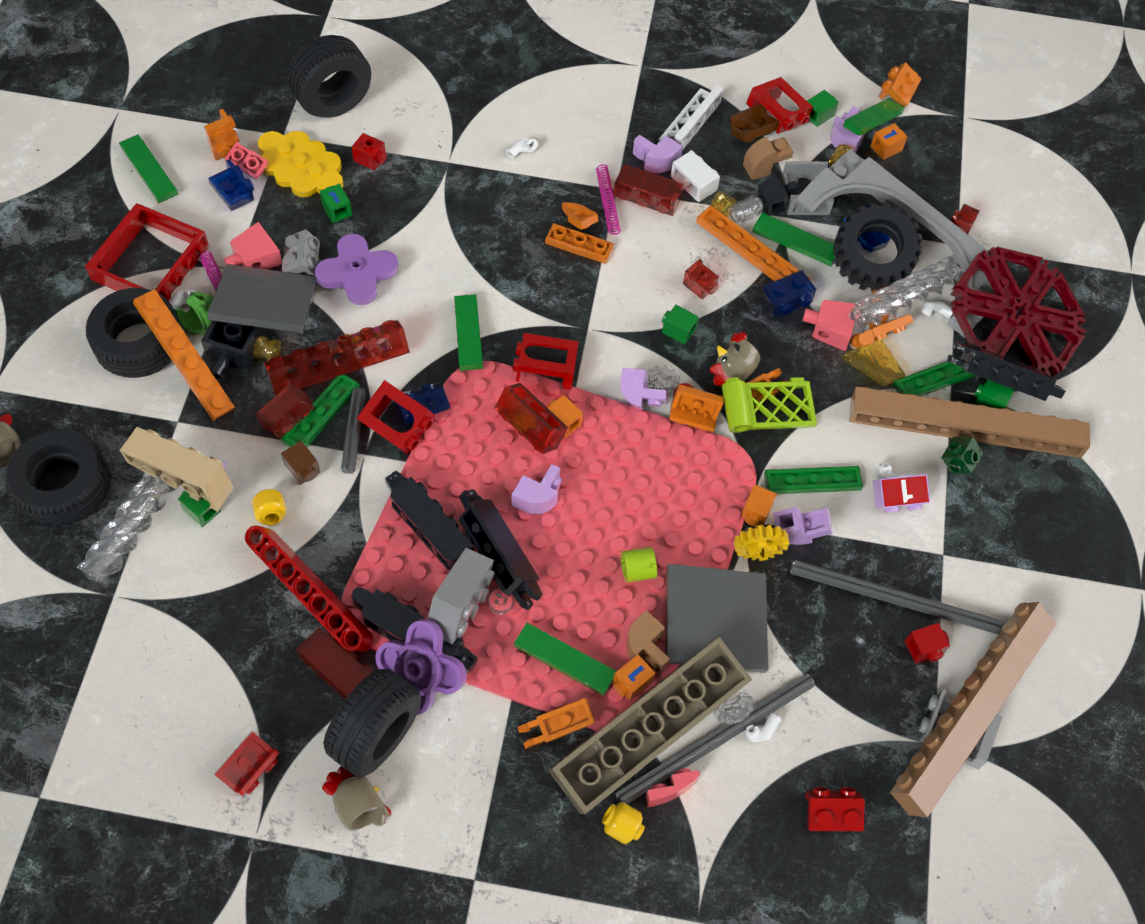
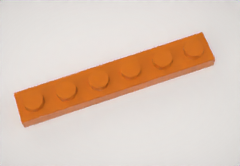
[696,205,811,297]
[133,289,235,421]

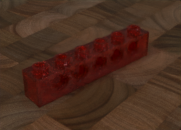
[264,320,410,396]

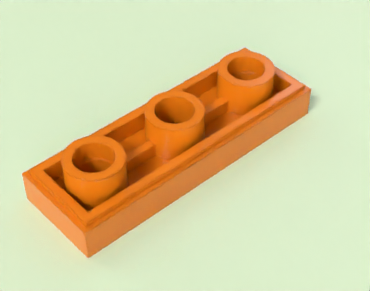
[545,223,614,264]

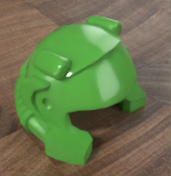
[174,292,214,336]

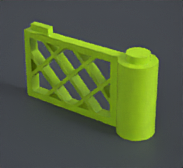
[722,377,817,433]

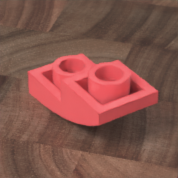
[224,142,269,180]
[645,768,700,808]

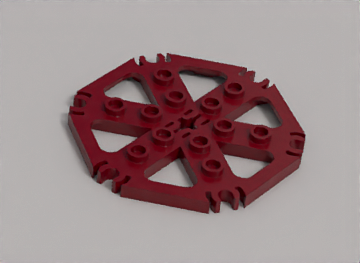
[951,246,1086,376]

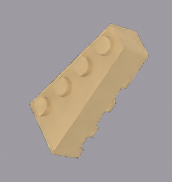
[120,427,234,512]

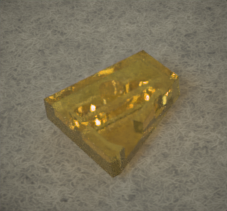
[843,339,905,387]

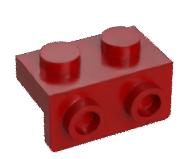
[214,731,279,796]
[805,787,865,831]

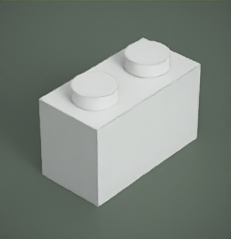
[671,150,720,202]

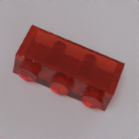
[613,164,684,216]
[494,383,568,454]
[296,627,373,699]

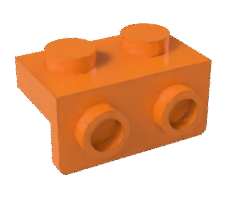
[878,62,921,107]
[204,109,240,161]
[669,384,724,432]

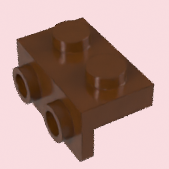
[730,104,779,143]

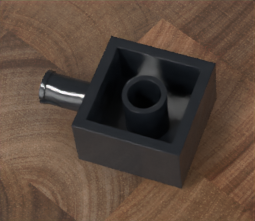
[201,321,269,380]

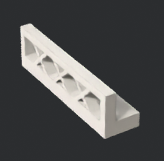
[659,85,723,151]

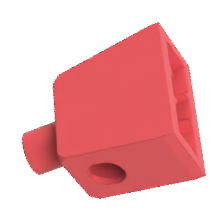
[224,222,282,270]
[802,300,859,351]

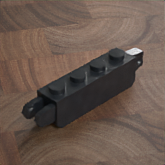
[947,341,1066,401]
[385,470,474,570]
[459,490,543,610]
[351,587,478,673]

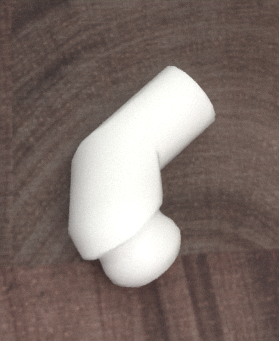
[506,138,538,159]
[169,289,197,308]
[921,301,953,319]
[877,463,913,479]
[745,713,782,743]

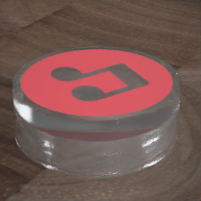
[488,588,513,615]

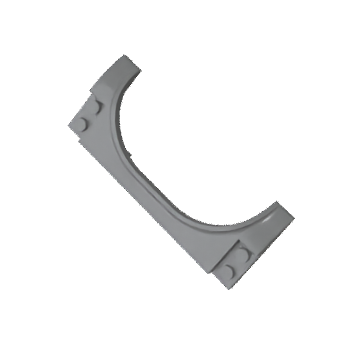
[796,149,1018,338]

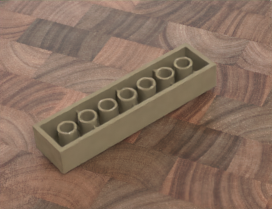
[547,637,752,814]

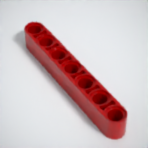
[245,525,373,652]

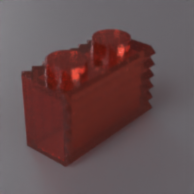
[255,383,314,438]

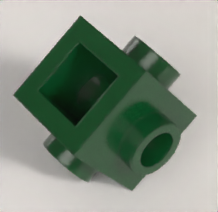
[941,437,983,474]

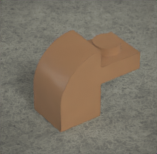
[743,137,794,180]
[626,610,670,675]

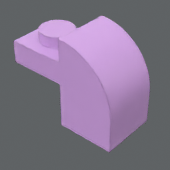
[830,106,865,153]
[633,135,683,173]
[620,368,669,410]
[512,464,562,514]
[773,507,833,545]

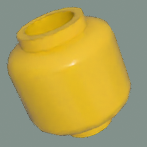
[252,489,286,526]
[602,802,645,844]

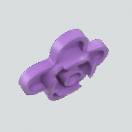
[315,234,398,305]
[376,618,467,715]

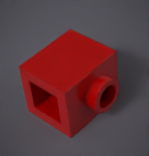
[351,133,387,171]
[905,623,950,664]

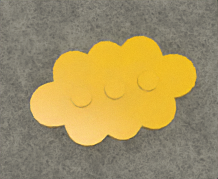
[257,131,344,197]

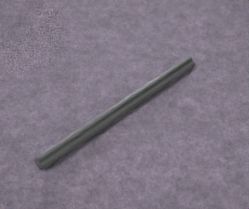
[790,560,1007,635]
[615,674,815,804]

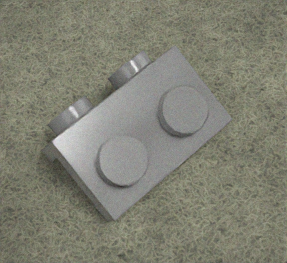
[281,229,320,277]

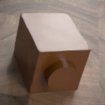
[281,440,320,485]

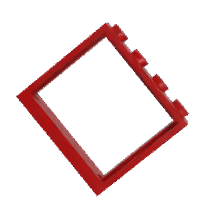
[85,203,209,301]

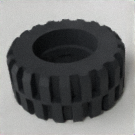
[833,202,922,292]

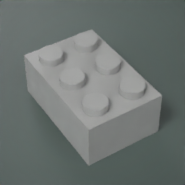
[428,548,494,645]

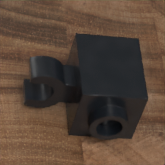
[758,177,799,216]

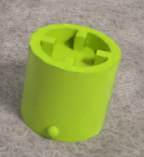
[621,546,657,583]

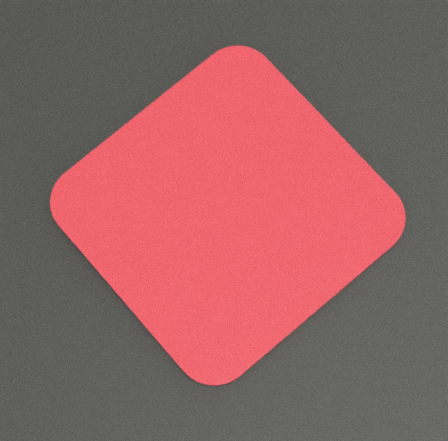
[341,361,756,731]

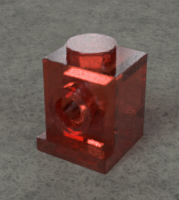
[950,204,980,234]
[683,259,719,300]

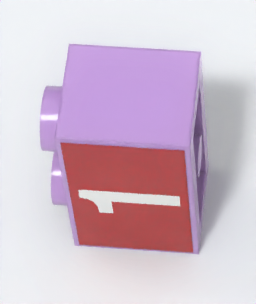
[872,474,930,513]

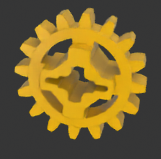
[734,525,789,561]

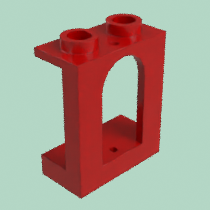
[746,77,813,134]
[513,333,579,390]
[356,380,435,455]

